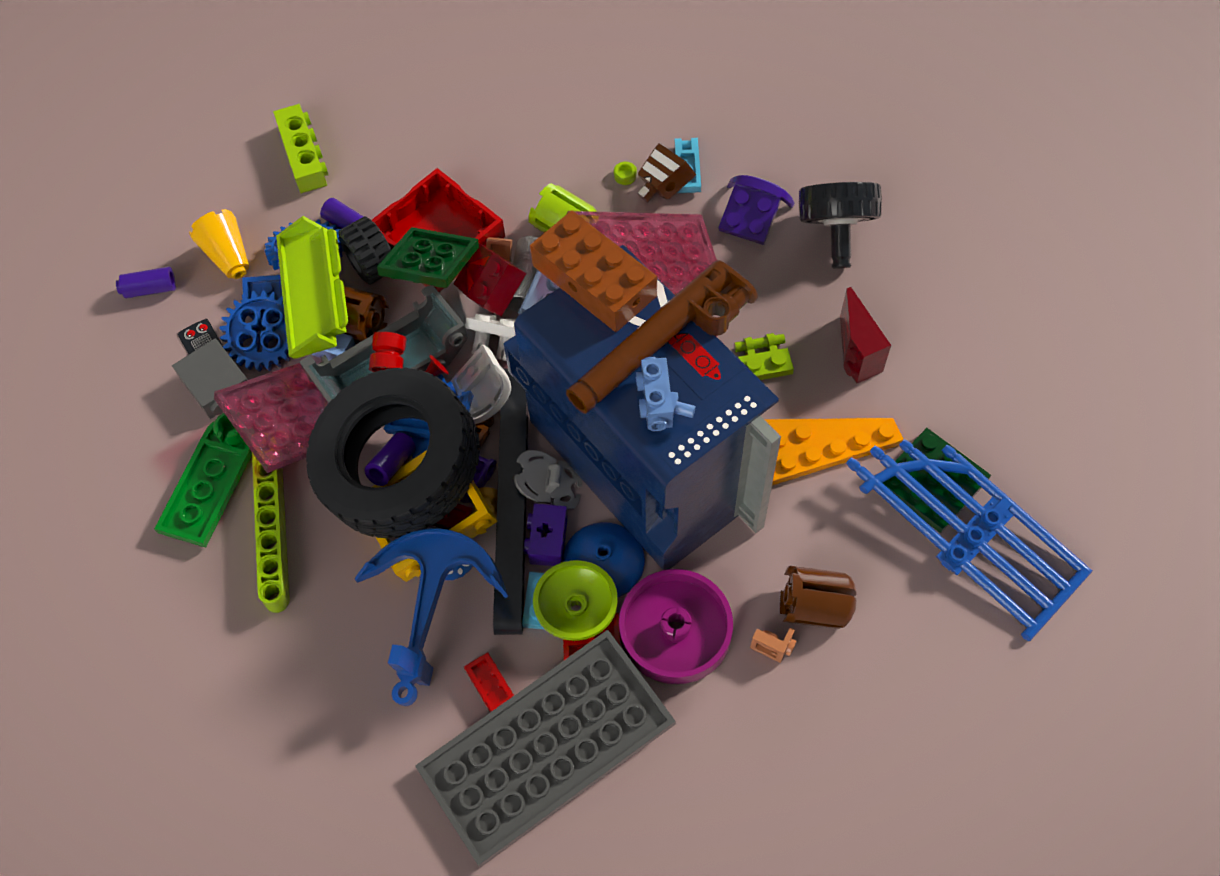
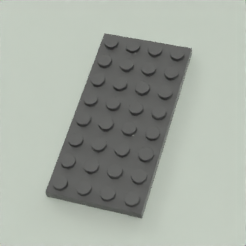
[415,630,676,867]

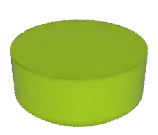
[614,162,637,185]

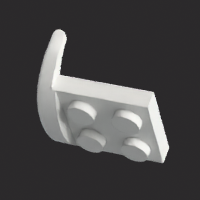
[451,344,511,424]

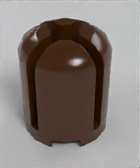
[344,286,389,342]
[780,566,857,629]

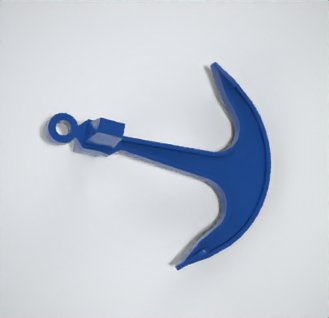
[355,529,508,706]

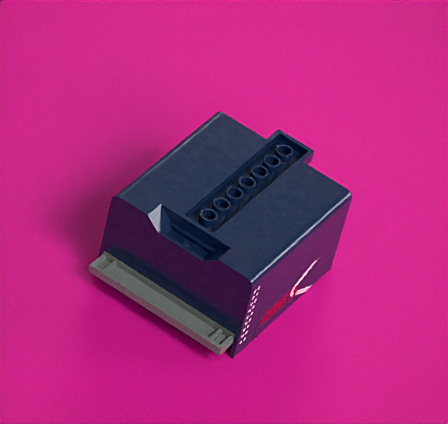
[503,244,781,570]

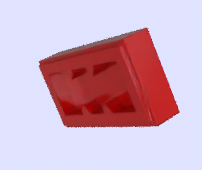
[463,652,514,712]

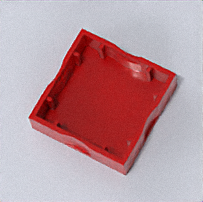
[372,168,506,292]

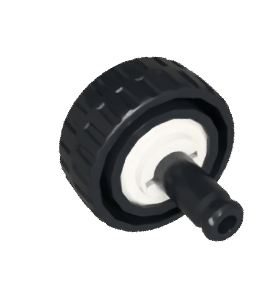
[799,182,882,269]

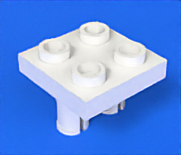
[465,313,516,361]

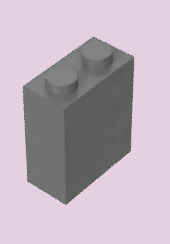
[172,338,253,419]

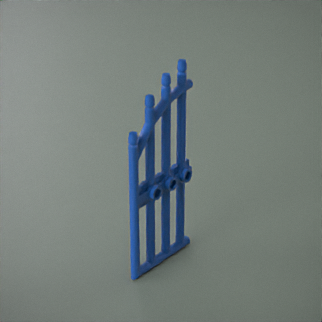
[846,439,1093,641]

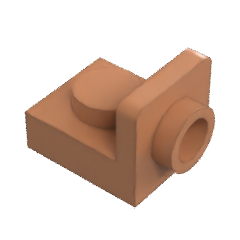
[750,628,797,663]

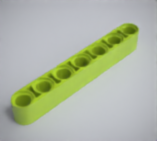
[252,434,290,613]

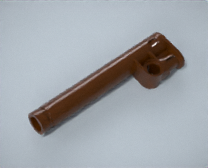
[566,260,758,414]

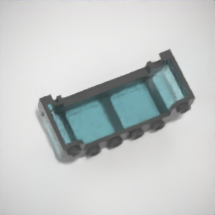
[299,285,468,403]

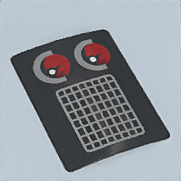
[177,319,223,354]

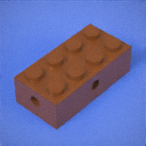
[530,210,657,332]

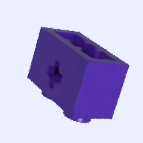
[524,504,568,566]

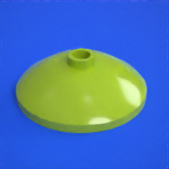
[533,560,618,641]

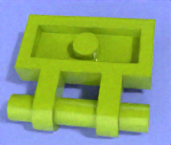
[734,333,794,380]

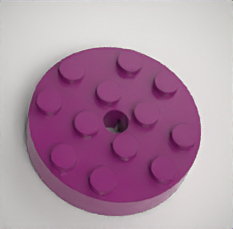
[619,569,733,684]

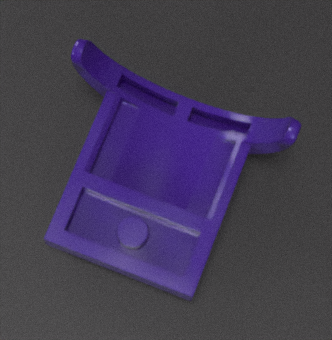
[718,175,795,245]

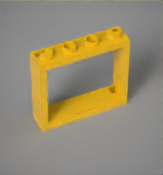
[372,450,498,582]

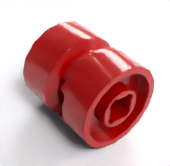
[369,332,407,372]

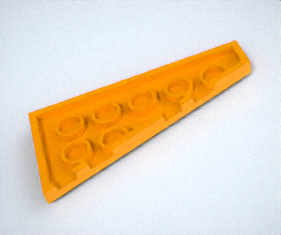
[764,418,904,486]

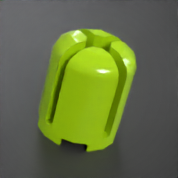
[528,183,598,233]

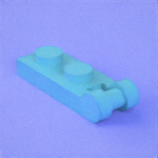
[674,138,701,193]

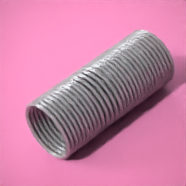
[507,236,538,312]

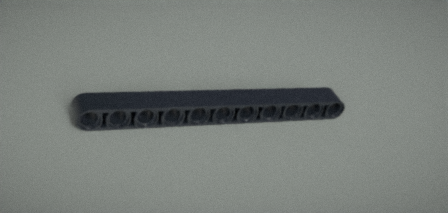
[493,368,529,635]

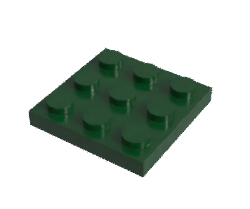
[377,227,479,288]
[883,427,991,533]

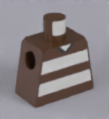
[638,143,696,203]

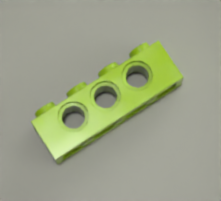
[273,103,329,193]

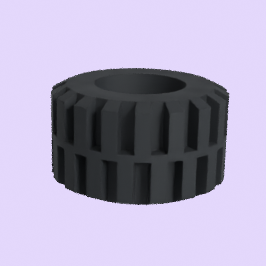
[338,216,391,285]

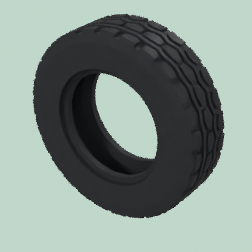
[306,368,480,538]

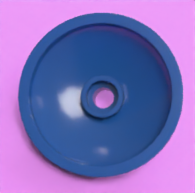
[563,522,645,597]

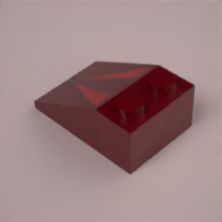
[453,242,527,317]
[840,287,891,384]

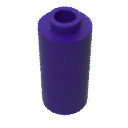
[320,198,364,229]
[116,266,176,299]
[364,432,416,486]

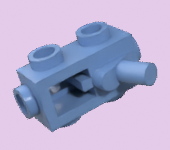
[636,357,696,431]

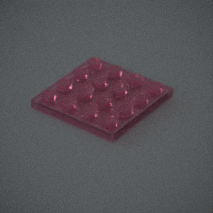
[214,363,335,473]

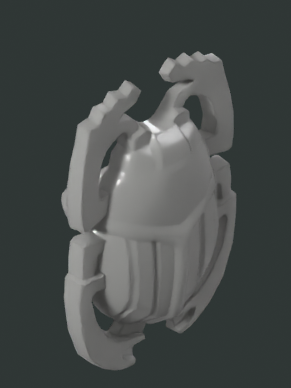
[514,450,583,509]

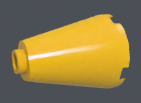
[189,209,249,279]

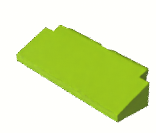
[276,216,348,359]

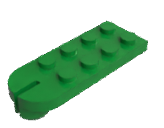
[154,411,257,548]

